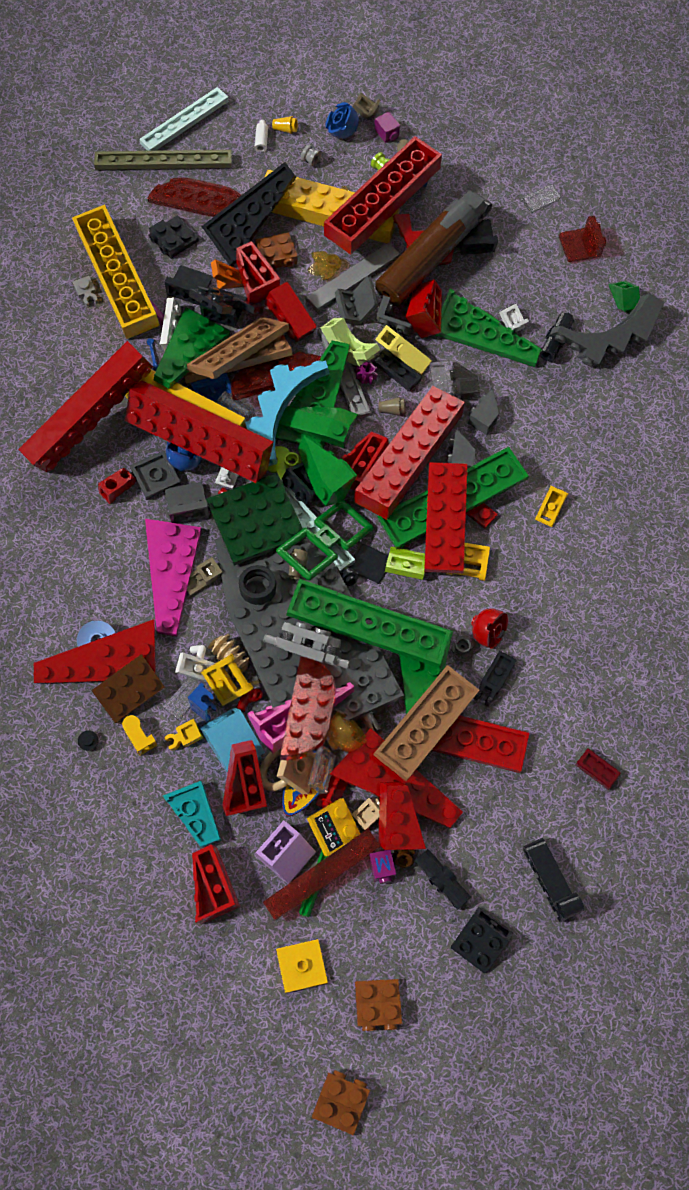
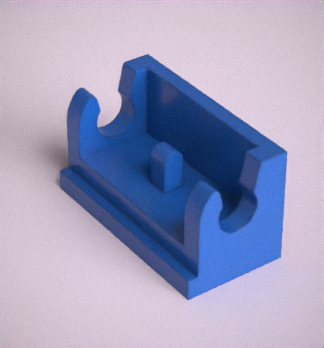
[191,373,234,403]
[188,682,216,723]

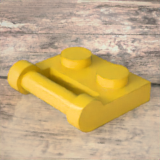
[446,543,490,581]
[201,653,254,706]

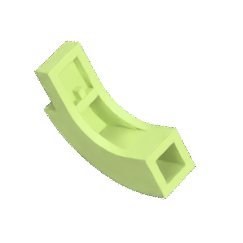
[321,318,380,366]

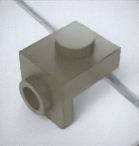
[352,93,381,119]

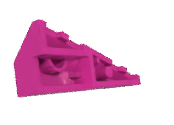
[248,682,354,754]

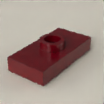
[575,748,621,790]

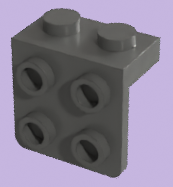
[335,276,378,325]

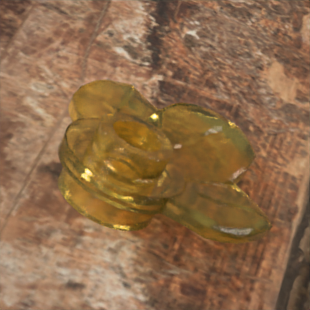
[307,251,342,280]

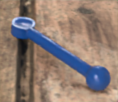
[147,338,158,371]

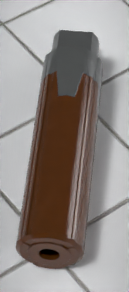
[375,190,493,307]

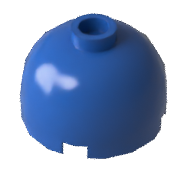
[325,102,359,139]
[166,442,202,471]

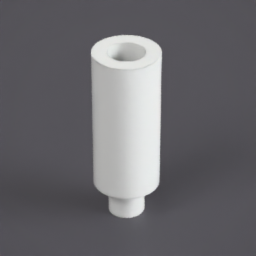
[255,120,268,152]

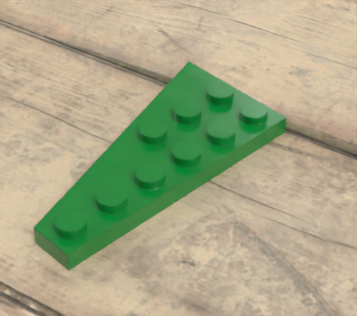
[434,288,541,367]
[154,307,231,389]
[276,340,350,449]
[399,630,453,714]

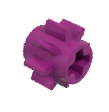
[355,362,378,384]

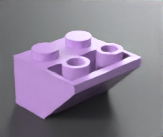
[256,820,316,885]

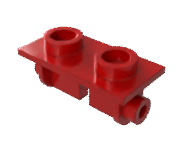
[316,767,348,808]

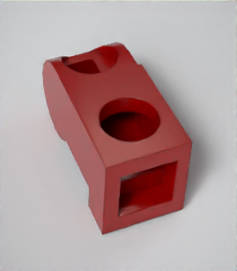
[98,468,136,504]

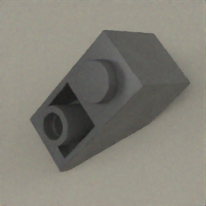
[468,390,499,435]
[447,431,476,469]

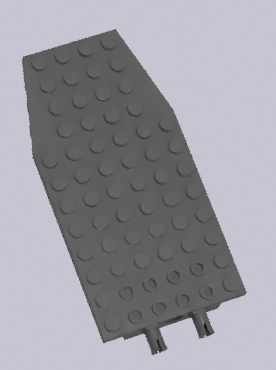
[215,537,404,753]

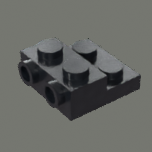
[148,215,199,259]
[282,462,319,505]

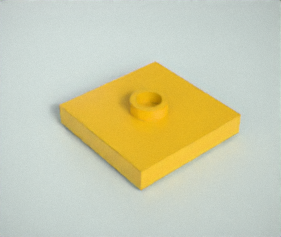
[276,939,328,993]

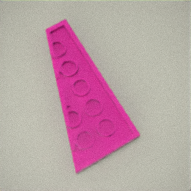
[145,519,202,636]

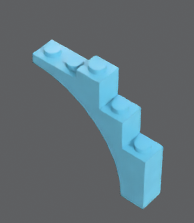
[245,361,330,466]

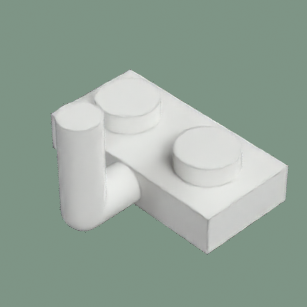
[175,645,214,683]

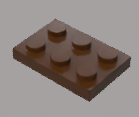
[91,654,165,723]

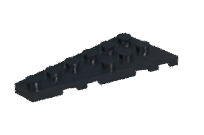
[201,162,296,267]

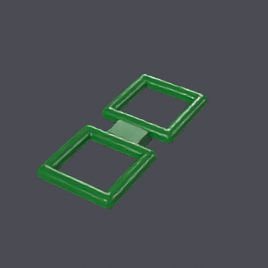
[276,500,374,581]

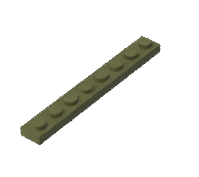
[94,150,232,170]

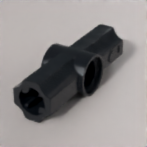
[540,312,574,362]
[415,849,471,910]

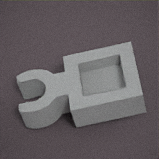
[73,276,98,307]

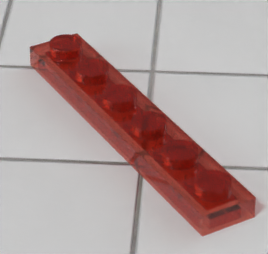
[263,829,380,921]

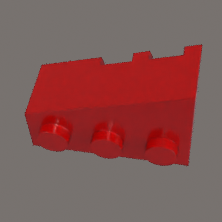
[236,241,280,304]
[406,279,442,338]
[264,282,317,342]
[341,432,389,490]
[222,740,267,816]
[378,782,426,850]
[192,844,240,924]

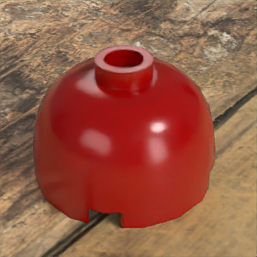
[471,608,508,649]

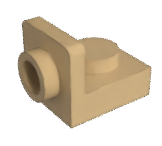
[352,796,380,830]

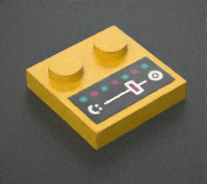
[307,798,361,856]

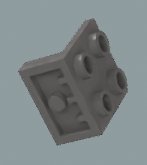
[376,295,413,336]
[165,482,209,523]

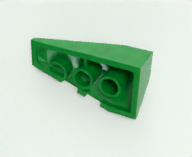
[278,406,358,449]
[297,435,357,506]

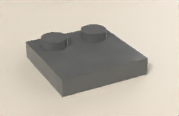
[130,451,181,500]

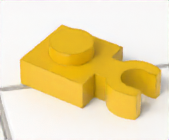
[164,718,204,751]

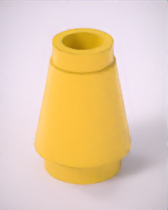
[272,116,298,134]

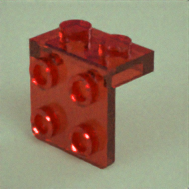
[559,215,606,262]

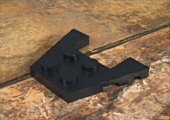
[189,287,264,314]

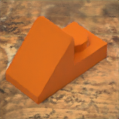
[211,259,243,289]

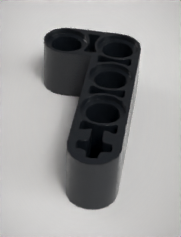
[523,838,584,922]

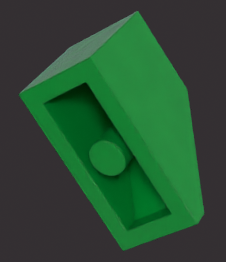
[609,281,640,313]

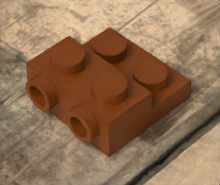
[255,232,297,270]
[355,979,402,1032]
[311,1070,370,1136]

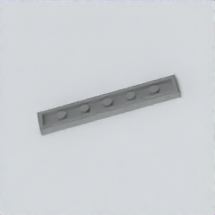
[307,243,400,312]
[318,327,371,418]

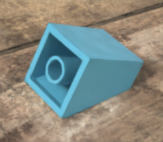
[200,707,265,772]

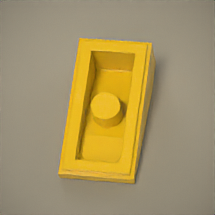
[535,486,568,527]

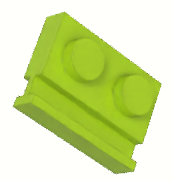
[385,547,425,580]

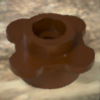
[393,849,415,868]

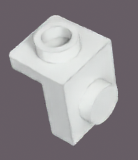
[499,304,529,332]

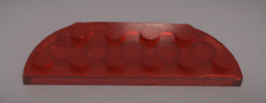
[148,177,241,217]
[231,352,321,401]
[280,657,336,760]

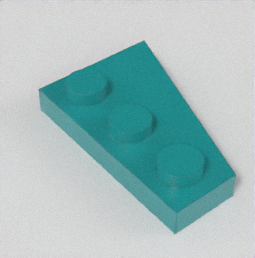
[163,781,222,848]

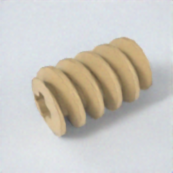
[208,634,250,678]

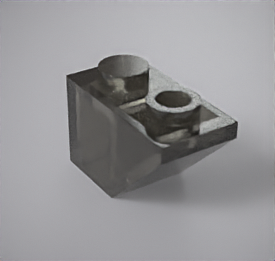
[449,362,480,402]

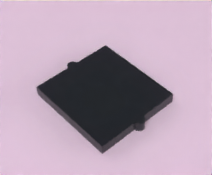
[349,544,388,584]

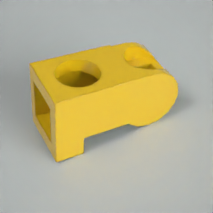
[122,715,157,756]

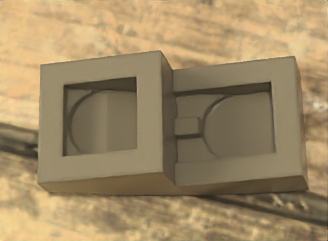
[187,557,223,597]

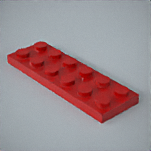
[424,462,467,573]
[431,715,529,773]

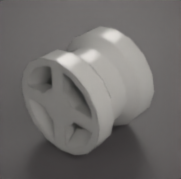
[301,144,322,167]

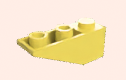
[375,325,432,375]

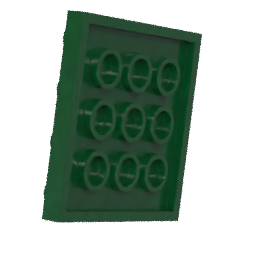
[206,473,306,566]

